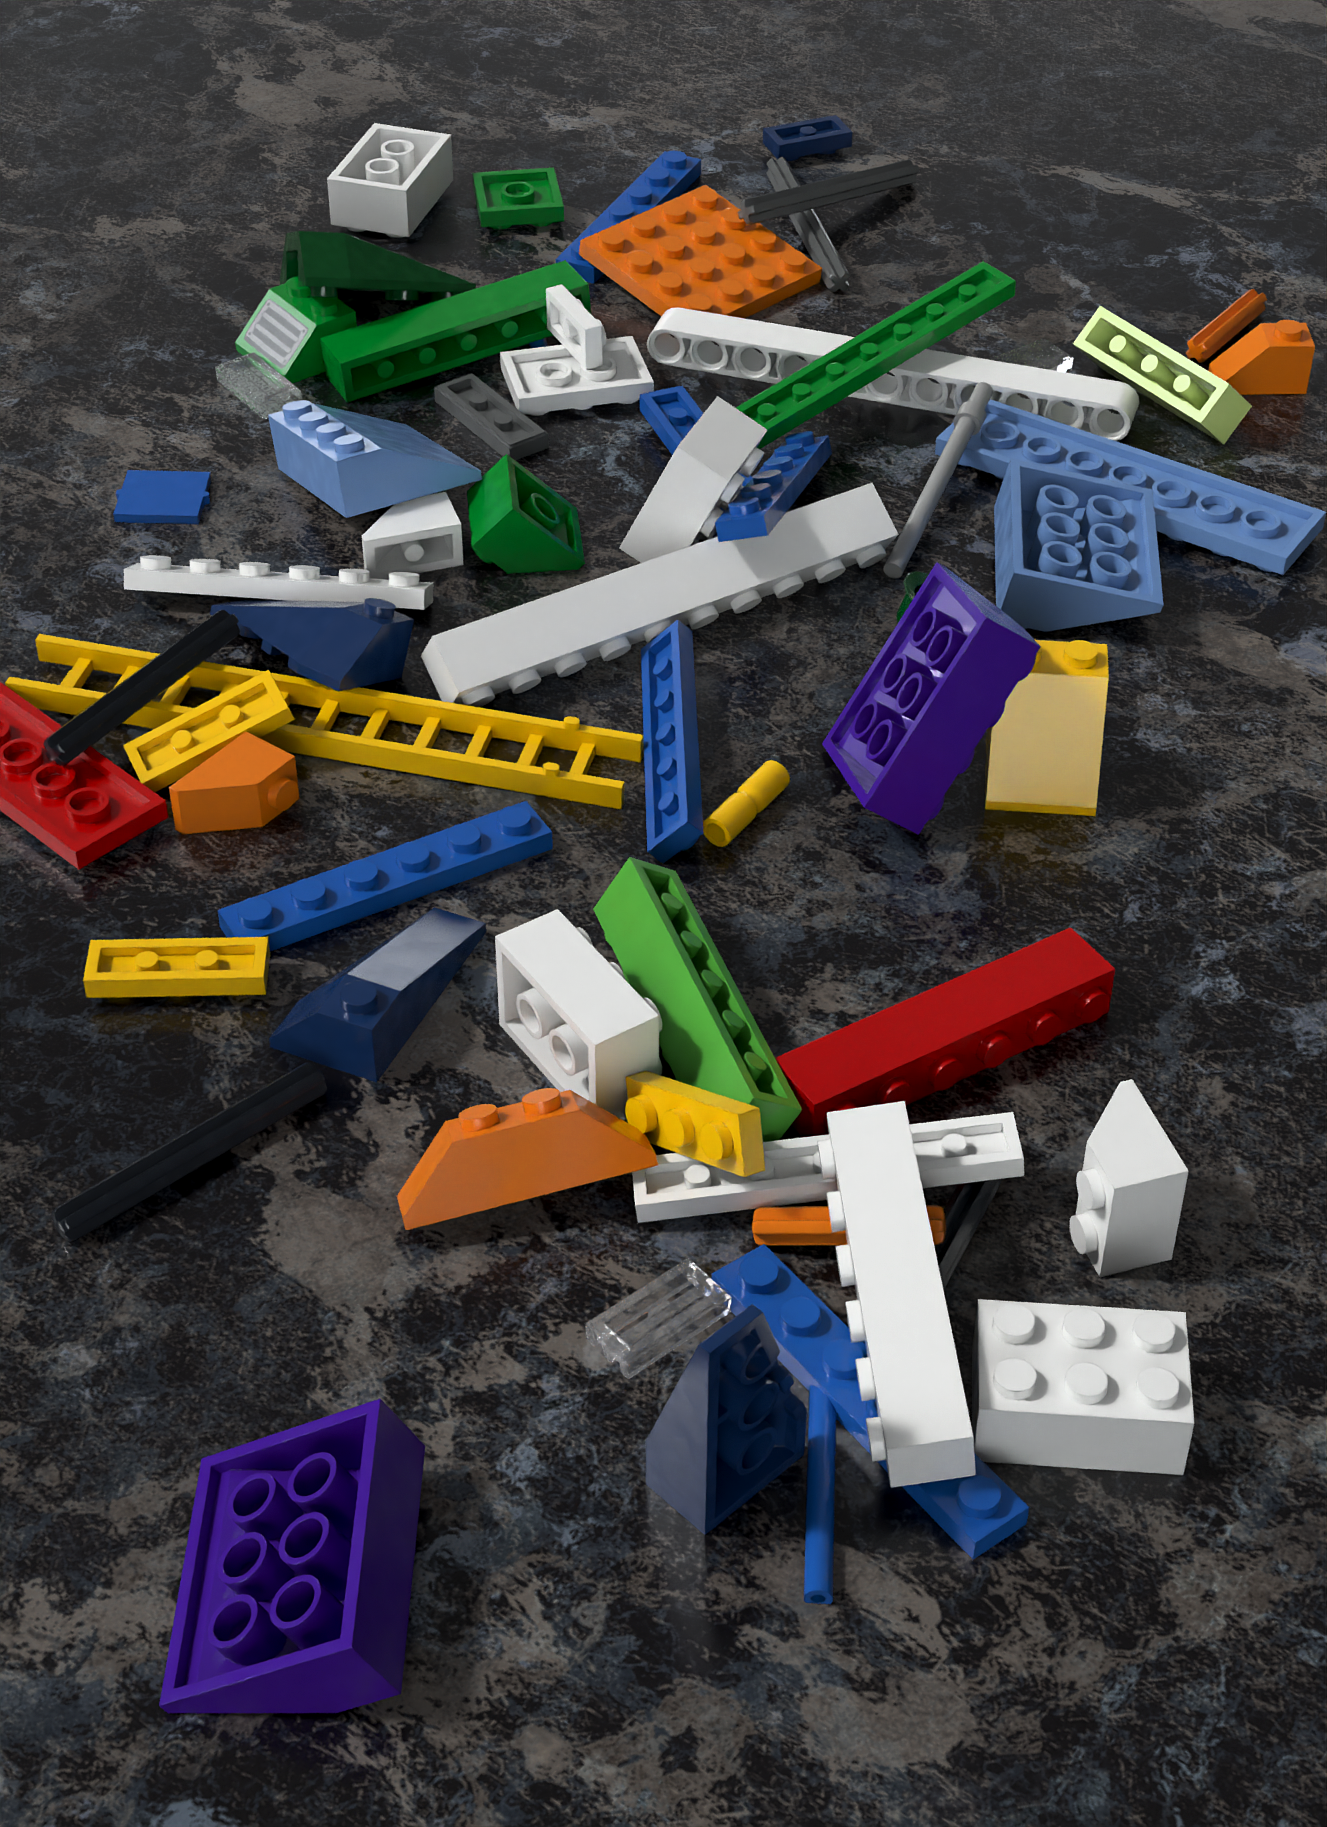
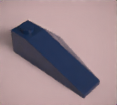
[210,598,414,691]
[269,907,487,1083]
[646,1304,807,1535]

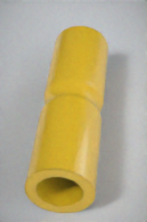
[703,760,790,847]

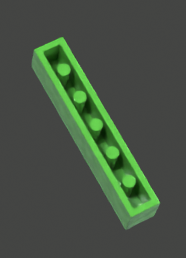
[593,857,802,1142]

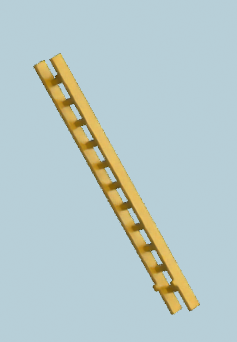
[5,634,644,809]

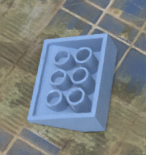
[268,400,482,518]
[994,459,1164,632]

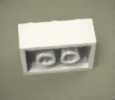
[327,123,453,238]
[619,396,767,563]
[495,909,663,1120]
[972,1299,1194,1475]

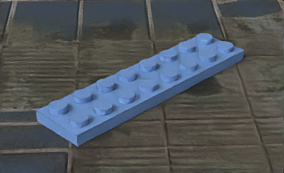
[935,399,1326,575]

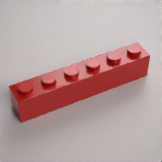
[775,927,1115,1137]

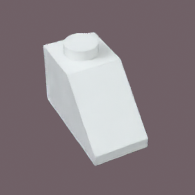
[362,492,464,579]

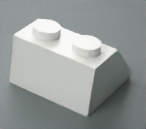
[1070,1079,1189,1277]

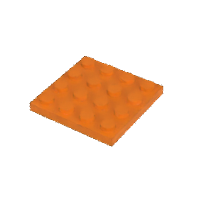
[579,185,822,319]

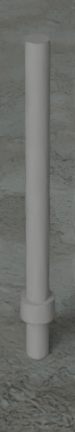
[883,382,993,579]

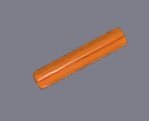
[1186,289,1267,363]
[752,1205,946,1246]

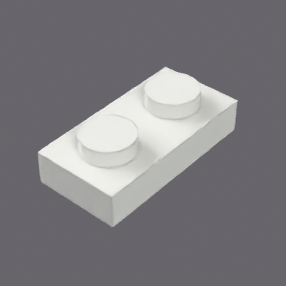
[546,284,606,370]

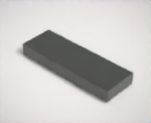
[434,373,549,461]

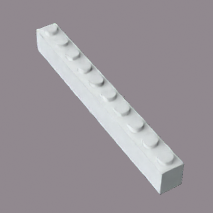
[421,483,899,707]

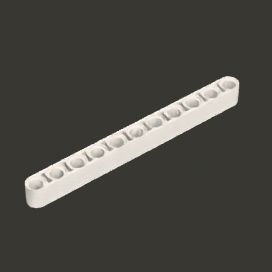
[647,308,1139,441]

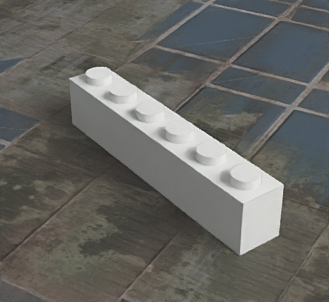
[817,1101,976,1488]

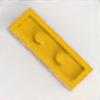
[123,670,295,792]
[83,937,270,998]
[625,1071,765,1177]

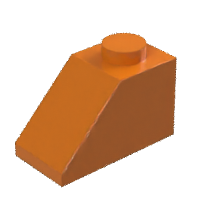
[1208,320,1315,395]
[169,732,300,834]

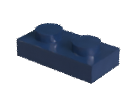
[763,115,853,161]

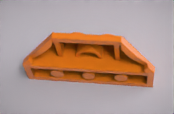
[397,1088,658,1230]

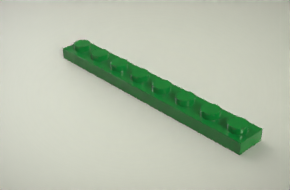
[736,261,1016,449]

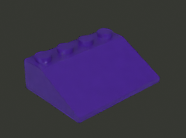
[822,562,1041,835]
[159,1399,425,1713]

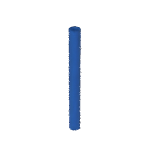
[804,1385,836,1604]

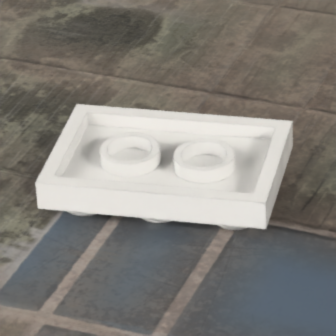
[500,336,654,416]

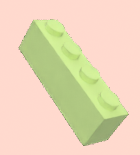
[1073,306,1252,444]

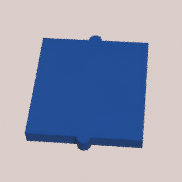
[113,470,211,524]

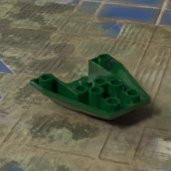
[280,231,476,302]

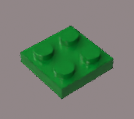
[472,167,564,229]

